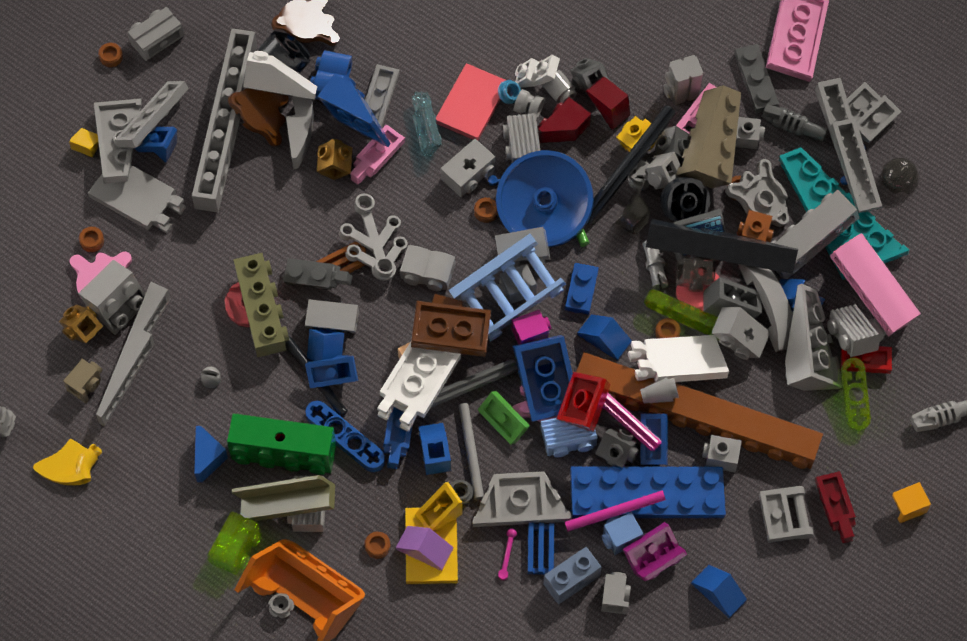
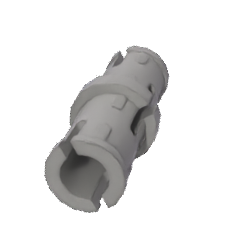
[642,240,668,290]

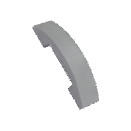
[738,264,793,352]

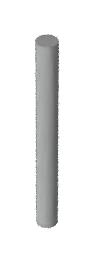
[459,403,484,501]

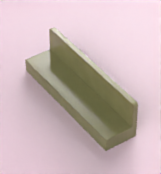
[232,475,335,523]

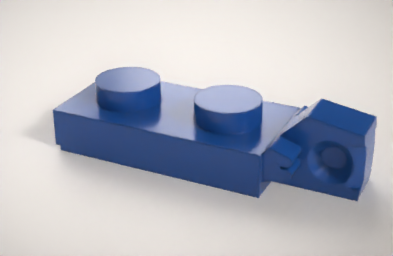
[383,407,413,469]

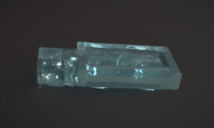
[411,91,442,157]

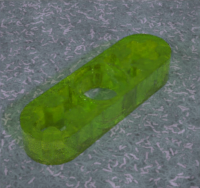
[841,358,871,431]

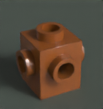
[737,210,774,243]

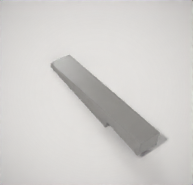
[815,78,882,213]
[96,282,171,426]

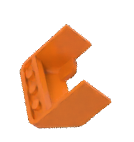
[234,539,365,641]

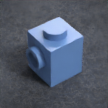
[601,512,643,555]

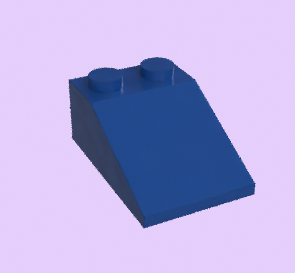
[318,74,391,147]
[512,335,573,422]

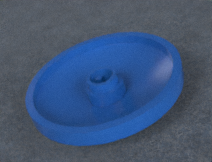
[496,150,594,248]

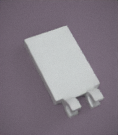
[628,335,729,382]
[377,342,461,432]

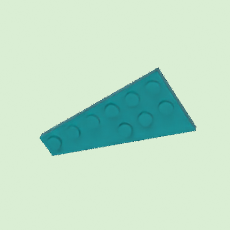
[779,148,910,280]

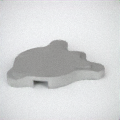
[725,159,789,227]

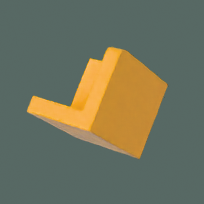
[892,482,931,523]

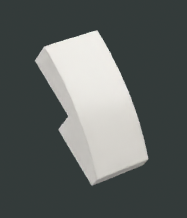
[515,55,560,88]

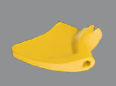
[33,438,102,485]

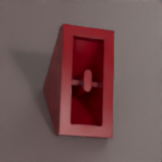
[586,77,630,129]

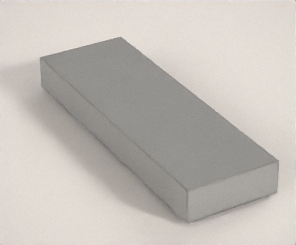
[365,64,400,127]

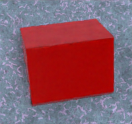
[557,372,611,432]

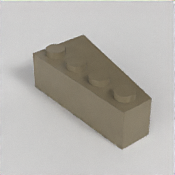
[676,85,741,188]

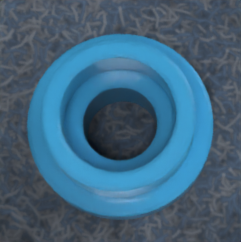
[498,80,521,104]

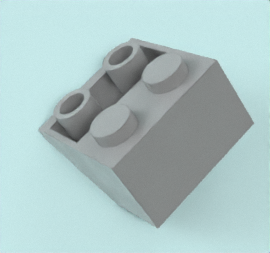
[78,260,145,335]

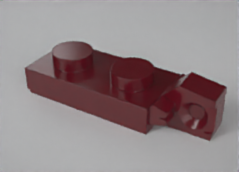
[815,471,856,544]

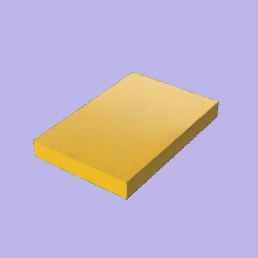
[405,508,458,584]

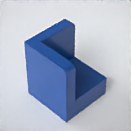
[307,328,344,361]

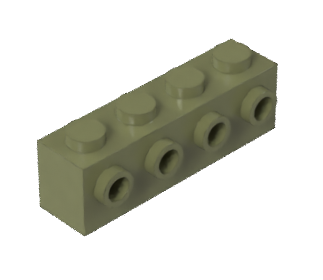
[233,253,289,357]

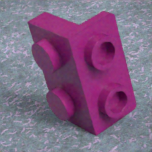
[623,522,687,581]

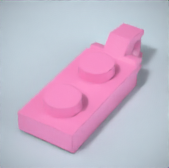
[350,125,405,185]

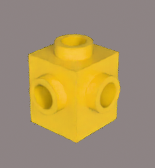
[616,116,656,152]

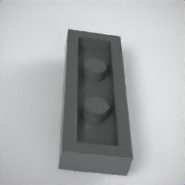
[734,44,779,114]

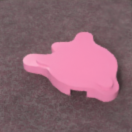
[70,251,132,298]

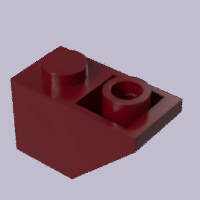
[537,97,591,143]

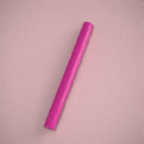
[565,490,666,532]

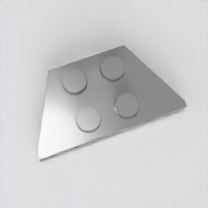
[473,471,572,527]

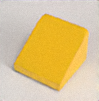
[69,128,99,157]

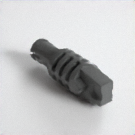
[762,104,828,143]

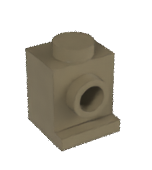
[63,359,103,404]

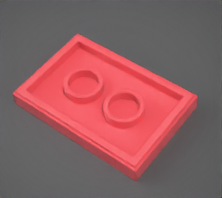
[435,63,505,140]

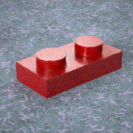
[840,346,892,374]

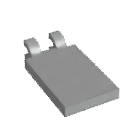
[88,165,186,234]

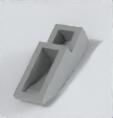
[286,96,314,170]

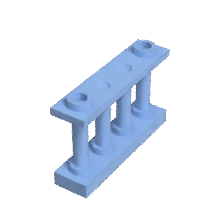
[449,233,566,341]

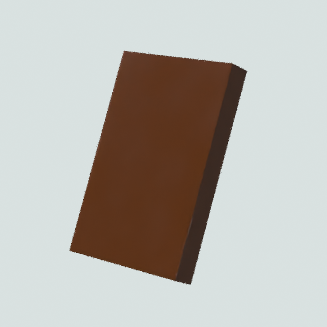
[411,301,491,357]

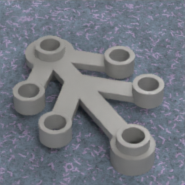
[339,193,408,281]

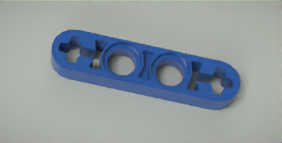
[306,401,385,472]

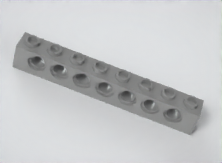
[192,29,257,213]

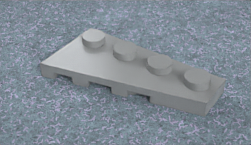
[94,99,142,183]

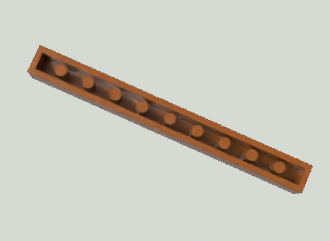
[576,352,823,469]

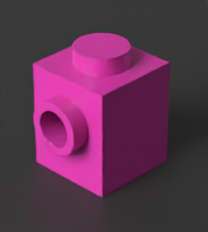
[511,309,551,345]

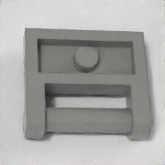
[759,486,814,543]

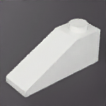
[243,51,317,99]

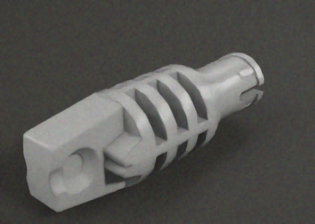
[911,400,967,432]

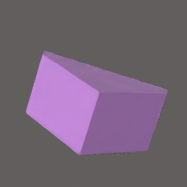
[396,526,453,571]

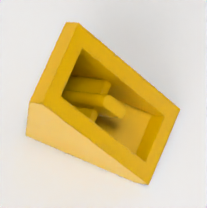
[415,482,462,532]

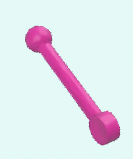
[498,528,517,580]

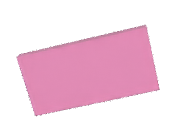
[765,0,829,82]

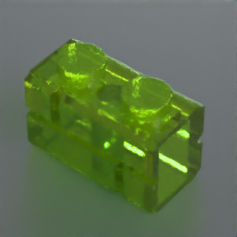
[207,511,262,575]

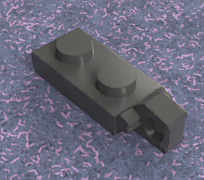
[283,258,352,290]

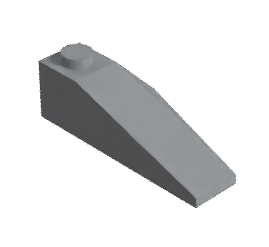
[785,284,842,391]

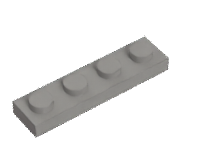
[115,81,189,148]

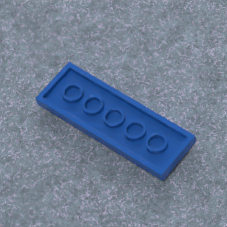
[570,466,726,518]

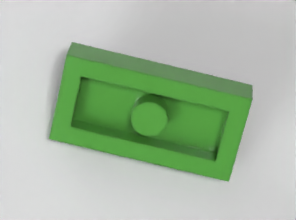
[477,391,530,445]

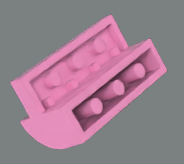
[830,233,921,337]

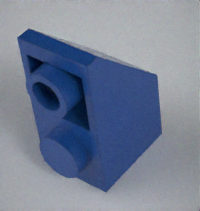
[418,423,451,475]

